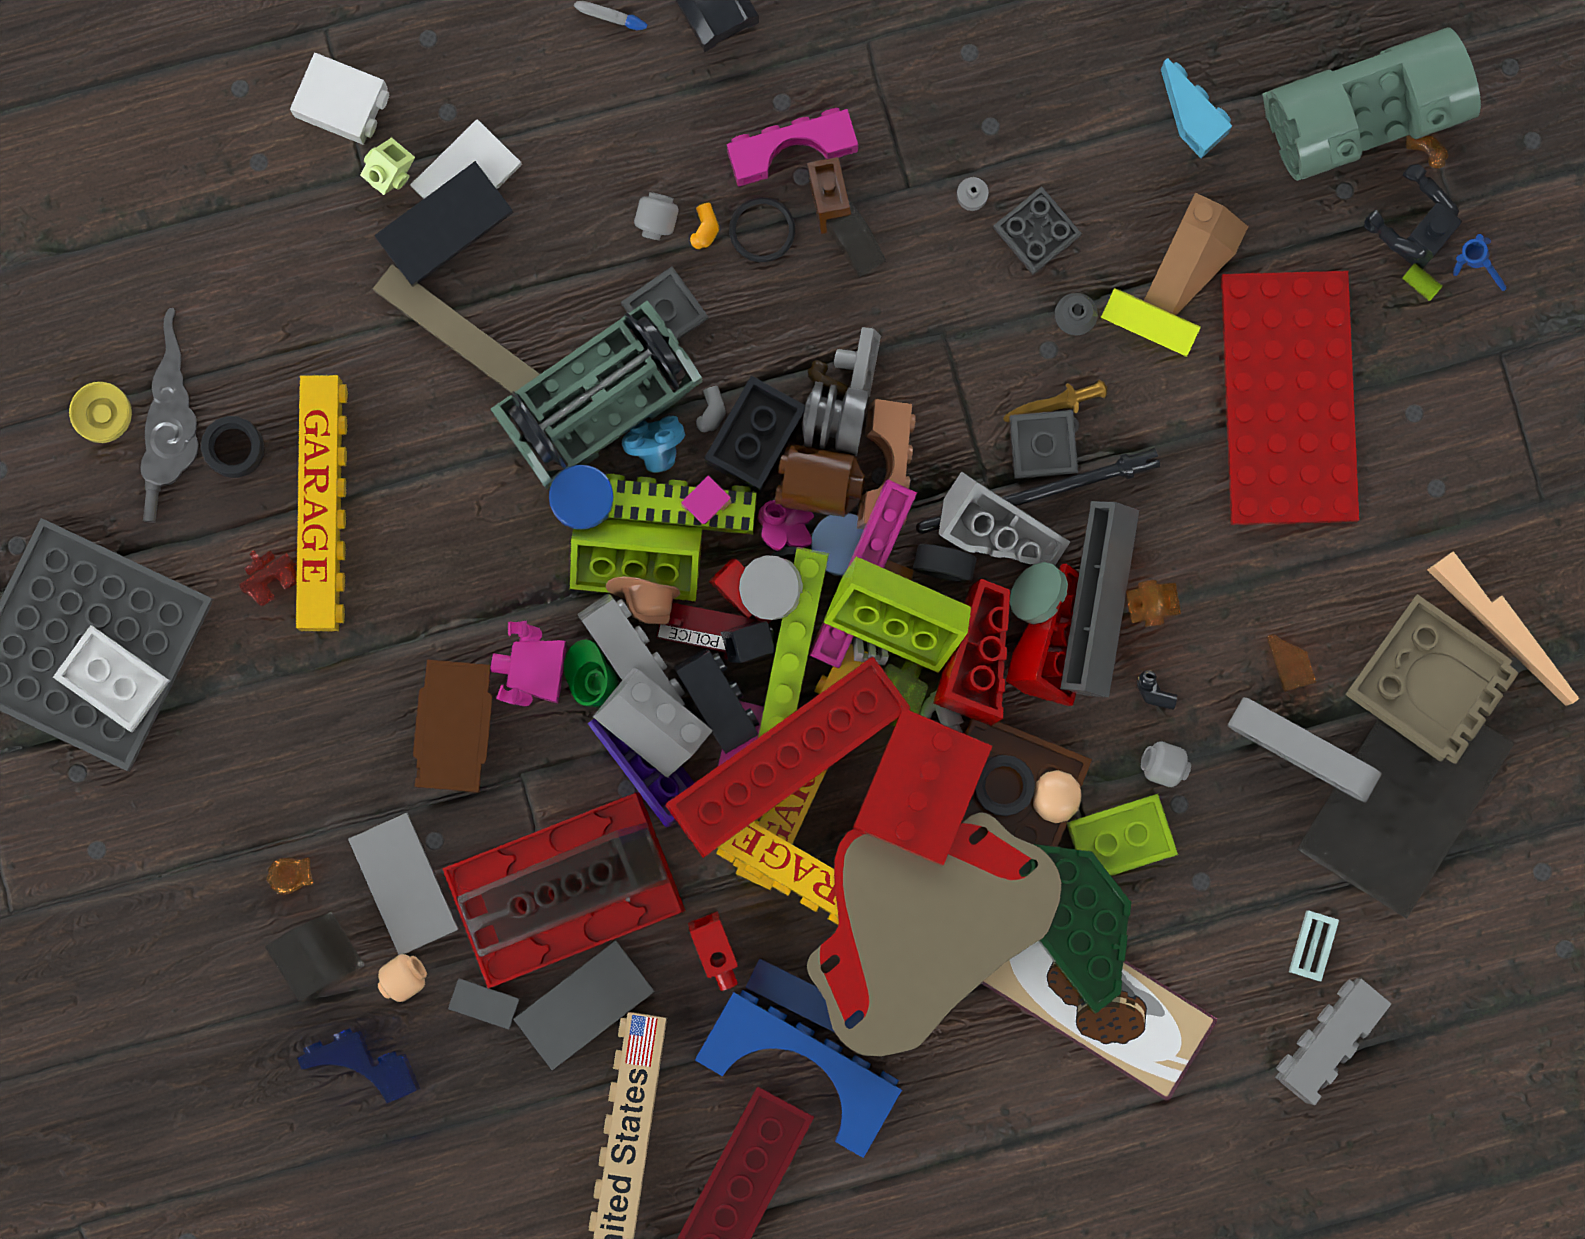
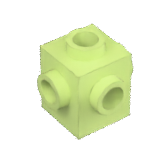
[360,137,415,195]

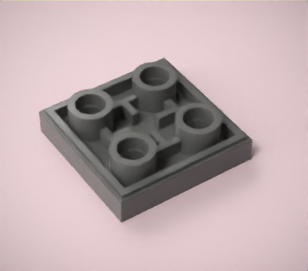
[993,186,1082,275]

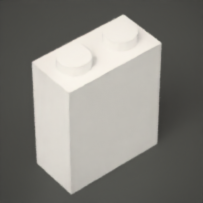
[290,52,389,145]

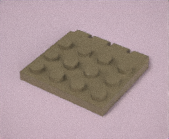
[1345,594,1518,763]

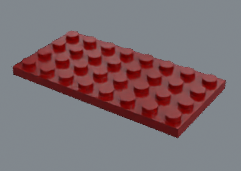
[1221,271,1359,525]

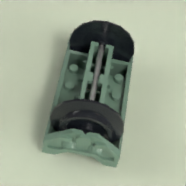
[491,301,702,490]

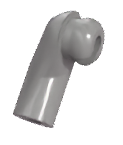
[696,386,726,432]

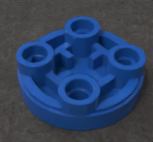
[549,465,614,529]

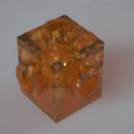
[1126,580,1181,627]

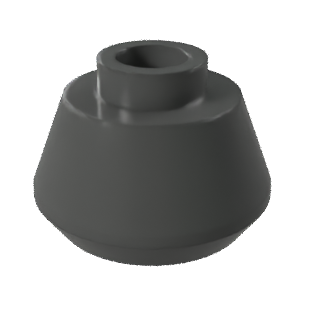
[1055,293,1098,336]

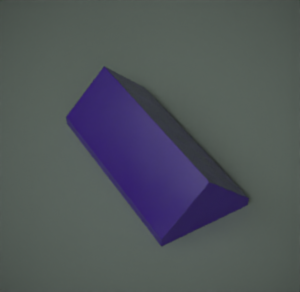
[588,719,694,828]

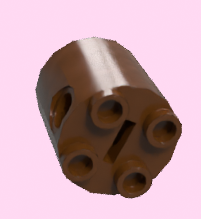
[775,445,865,517]

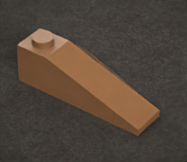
[1144,193,1248,315]

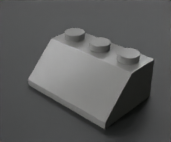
[593,667,713,778]

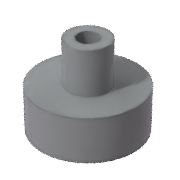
[957,177,989,211]

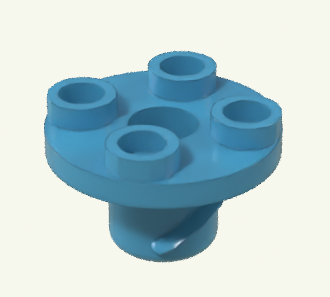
[622,416,685,473]

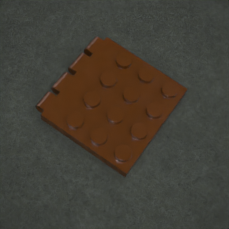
[961,718,1092,847]

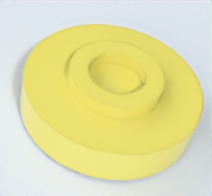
[69,382,132,443]

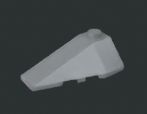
[939,472,1070,565]

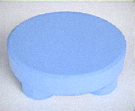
[811,513,864,576]

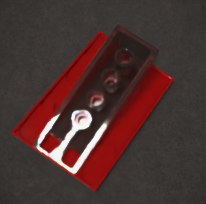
[443,792,686,989]

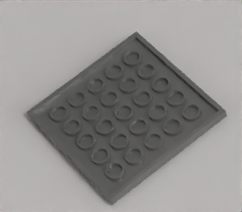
[0,518,214,772]

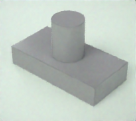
[834,327,881,397]

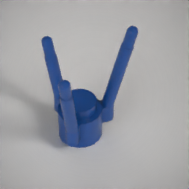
[1453,234,1506,291]

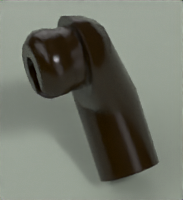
[807,360,849,400]

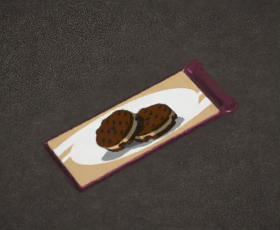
[981,941,1217,1101]

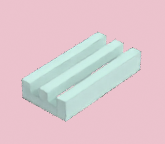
[1289,910,1339,982]

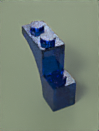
[297,1028,420,1103]

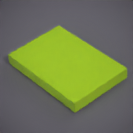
[1066,794,1178,876]

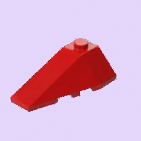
[1006,564,1079,706]

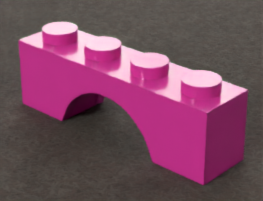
[727,108,858,187]

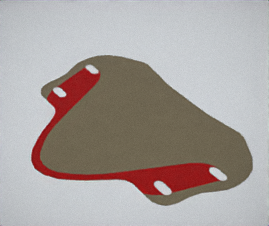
[807,813,1061,1056]

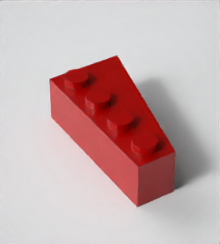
[933,579,1010,726]

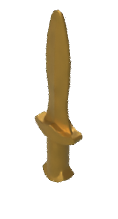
[1003,380,1107,422]

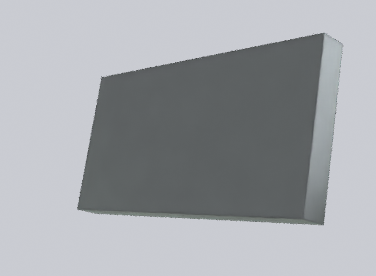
[513,941,655,1070]

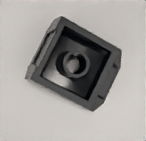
[676,0,759,52]

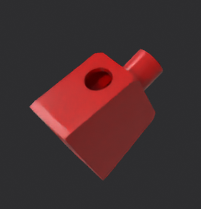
[708,559,772,624]
[688,911,738,991]

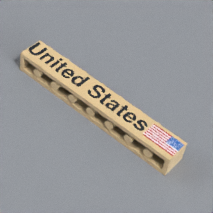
[589,1012,667,1239]

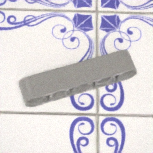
[1228,697,1382,802]

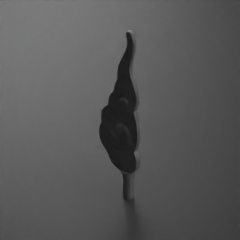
[140,308,198,523]

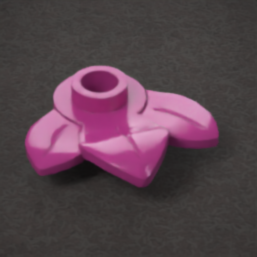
[758,500,814,551]

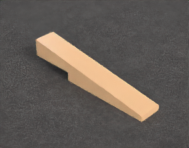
[1427,551,1579,706]

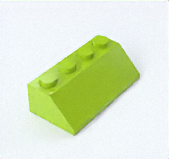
[570,519,702,601]
[824,556,971,673]

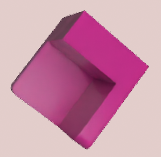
[681,476,731,524]

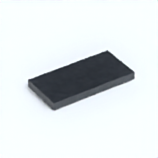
[374,161,514,287]

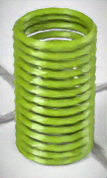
[1402,263,1442,301]

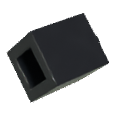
[721,621,775,663]

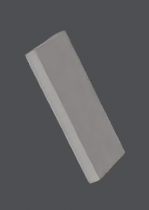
[348,813,459,955]

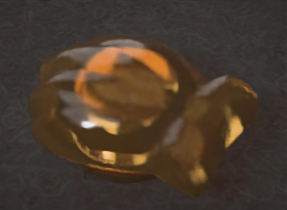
[266,857,313,895]

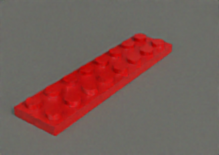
[665,656,911,858]

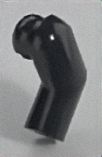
[1137,670,1178,710]

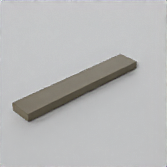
[373,264,540,393]

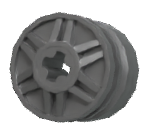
[802,382,869,456]

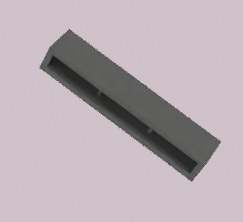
[1060,501,1140,698]

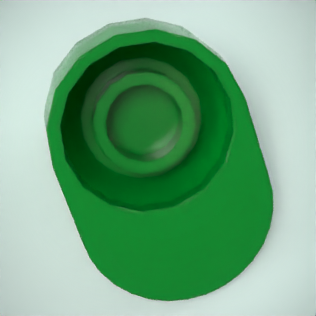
[564,640,619,708]

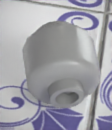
[634,192,679,241]
[1141,741,1191,787]

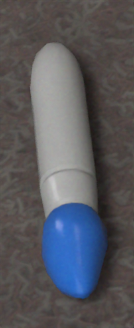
[574,1,647,30]

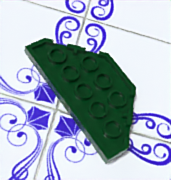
[1019,844,1131,1014]

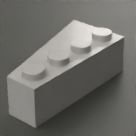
[1275,978,1391,1105]

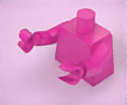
[491,621,567,706]

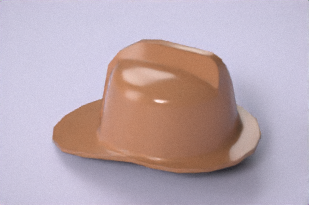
[606,577,680,625]

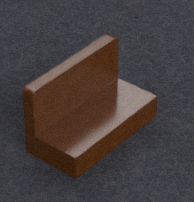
[807,157,851,234]

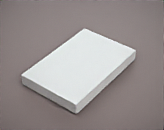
[410,119,522,199]
[53,625,170,733]

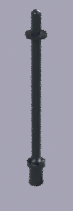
[916,448,1160,534]

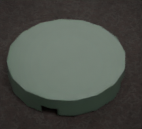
[1010,562,1068,624]

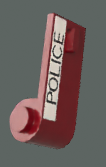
[656,603,757,661]

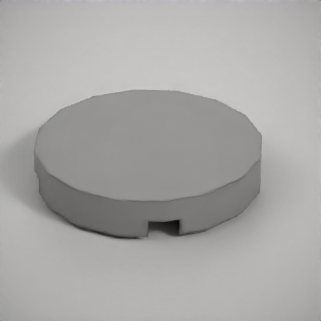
[739,555,803,620]

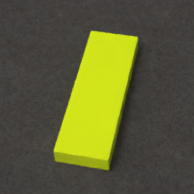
[1101,288,1200,357]

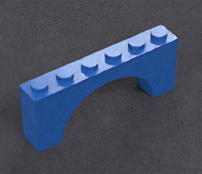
[695,990,902,1158]

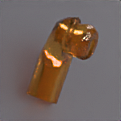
[1405,135,1448,168]

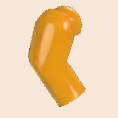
[690,203,719,249]

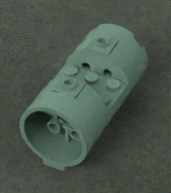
[1262,27,1481,181]

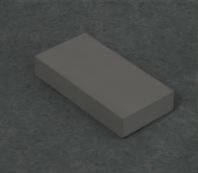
[448,978,520,1030]

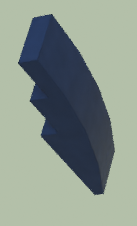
[746,959,864,1032]

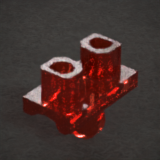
[239,550,297,606]

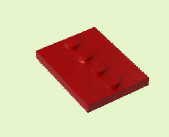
[853,708,992,866]

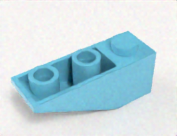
[1161,58,1232,158]

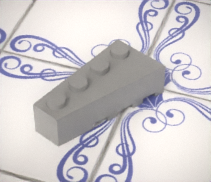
[577,593,685,705]

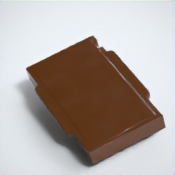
[413,660,493,793]

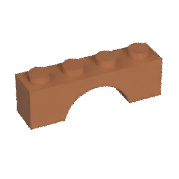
[857,399,915,529]

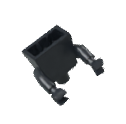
[1364,164,1462,269]

